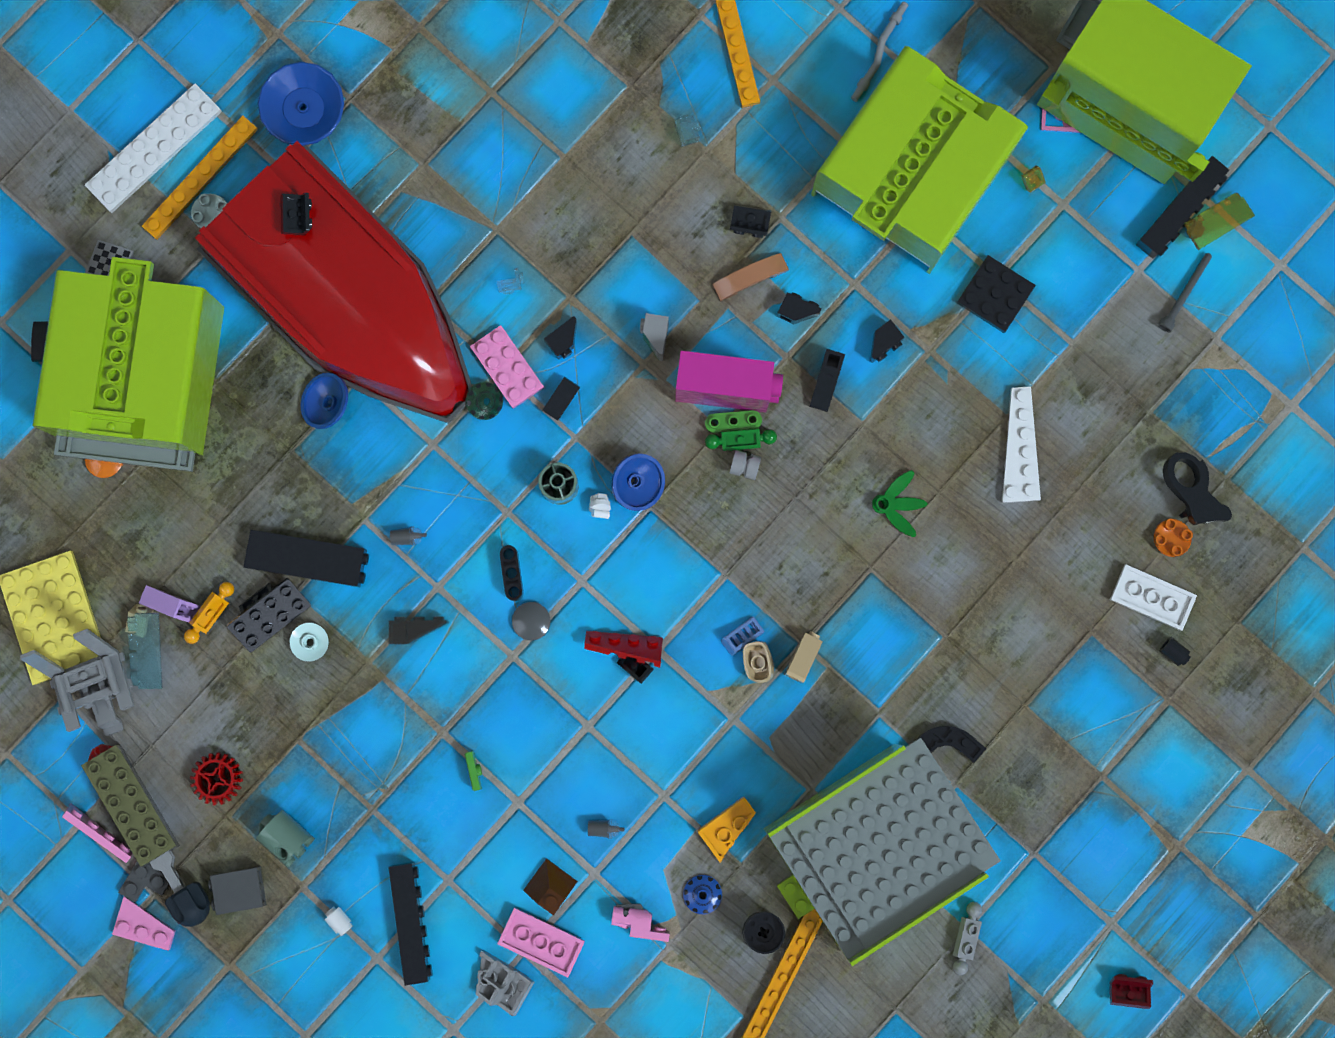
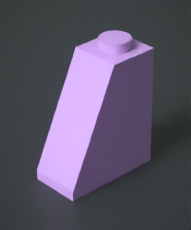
[139,585,201,622]

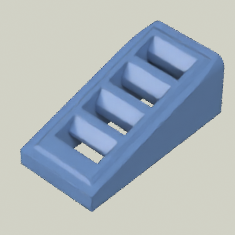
[721,616,765,656]

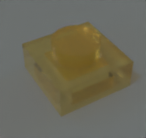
[1021,165,1046,193]

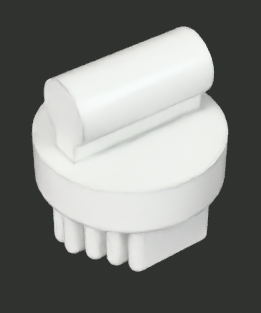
[589,493,611,519]

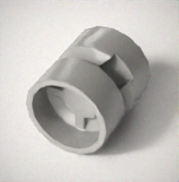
[729,450,762,481]

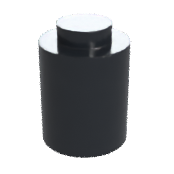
[1159,637,1191,666]

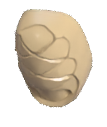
[743,641,774,683]

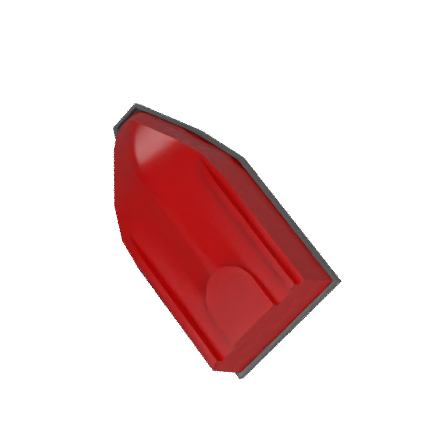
[195,141,476,424]

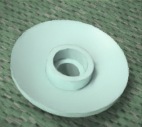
[290,623,329,662]

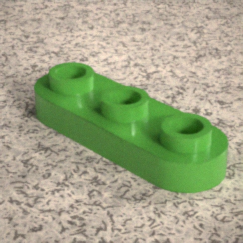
[705,410,762,433]

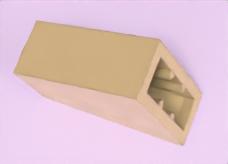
[784,631,823,683]

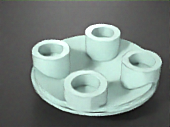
[191,194,227,228]

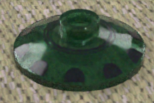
[466,382,503,420]

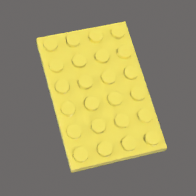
[0,551,101,685]

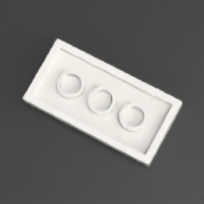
[1110,564,1197,631]

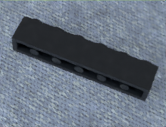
[1136,156,1229,259]
[389,862,433,986]

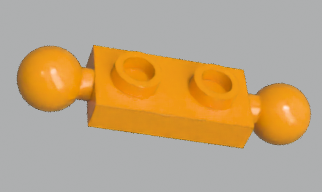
[184,582,234,644]

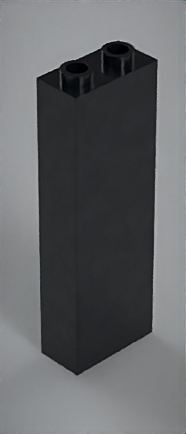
[243,529,369,588]

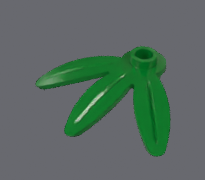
[872,470,927,537]

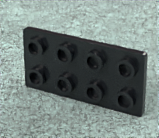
[227,578,311,653]

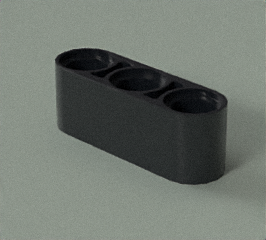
[500,545,524,601]

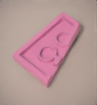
[112,896,176,950]

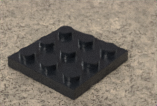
[957,255,1036,333]

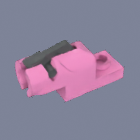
[611,904,670,942]

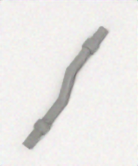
[851,1,909,102]

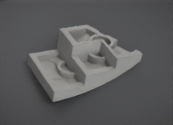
[476,951,535,1016]

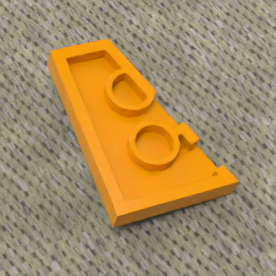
[697,796,756,863]

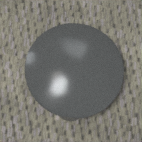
[512,602,551,641]

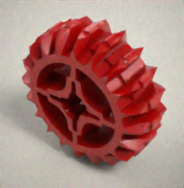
[190,752,243,805]

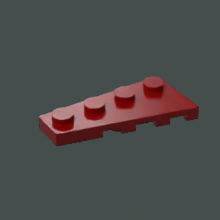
[584,631,663,668]

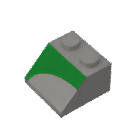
[640,313,669,361]

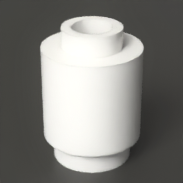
[325,907,353,936]

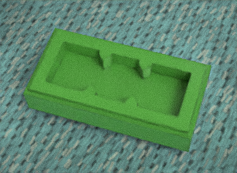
[465,751,482,791]

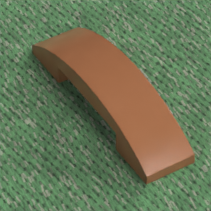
[713,253,789,302]

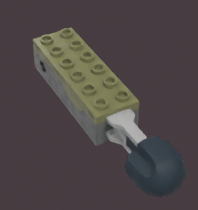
[81,744,210,927]

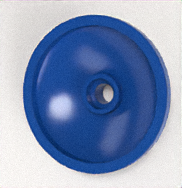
[300,373,348,429]
[611,453,665,511]

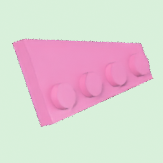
[62,803,132,863]

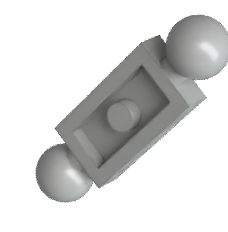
[953,902,982,975]

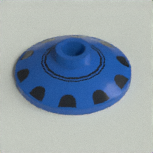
[683,875,722,914]

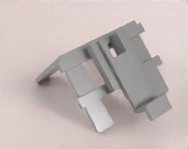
[20,629,134,736]

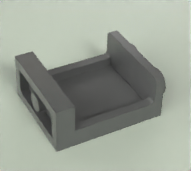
[208,866,267,915]

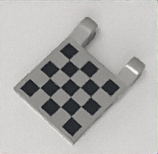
[85,240,134,276]

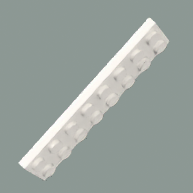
[85,83,222,213]

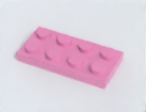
[470,325,544,409]
[497,907,585,978]

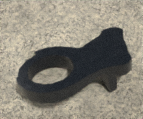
[1163,452,1232,525]

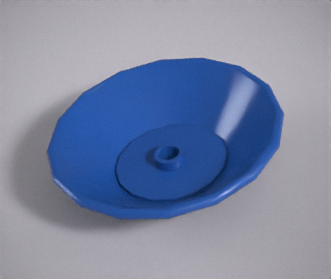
[258,62,344,146]

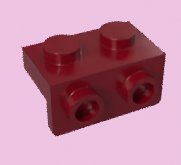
[1110,974,1153,1009]

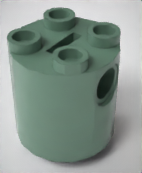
[538,462,579,505]
[256,810,315,868]

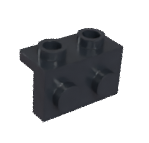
[280,192,312,235]
[730,204,772,238]

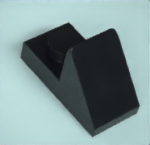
[617,657,654,684]

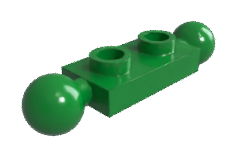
[705,428,777,451]

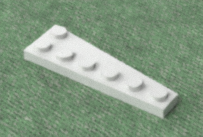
[1002,387,1041,503]

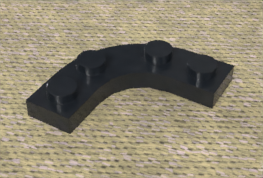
[915,726,987,763]

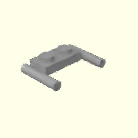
[54,656,120,714]

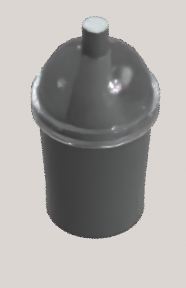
[390,526,427,546]
[588,819,625,839]

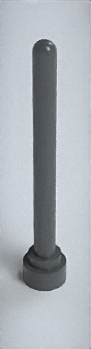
[1158,253,1212,333]

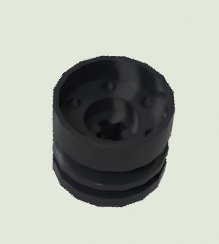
[742,911,785,954]

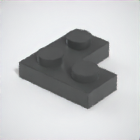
[118,862,169,903]

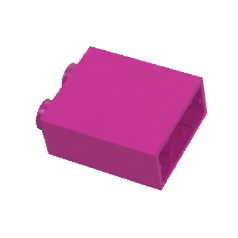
[676,351,783,413]

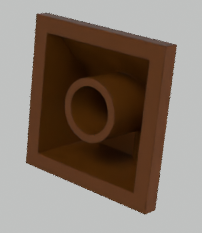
[523,858,578,916]

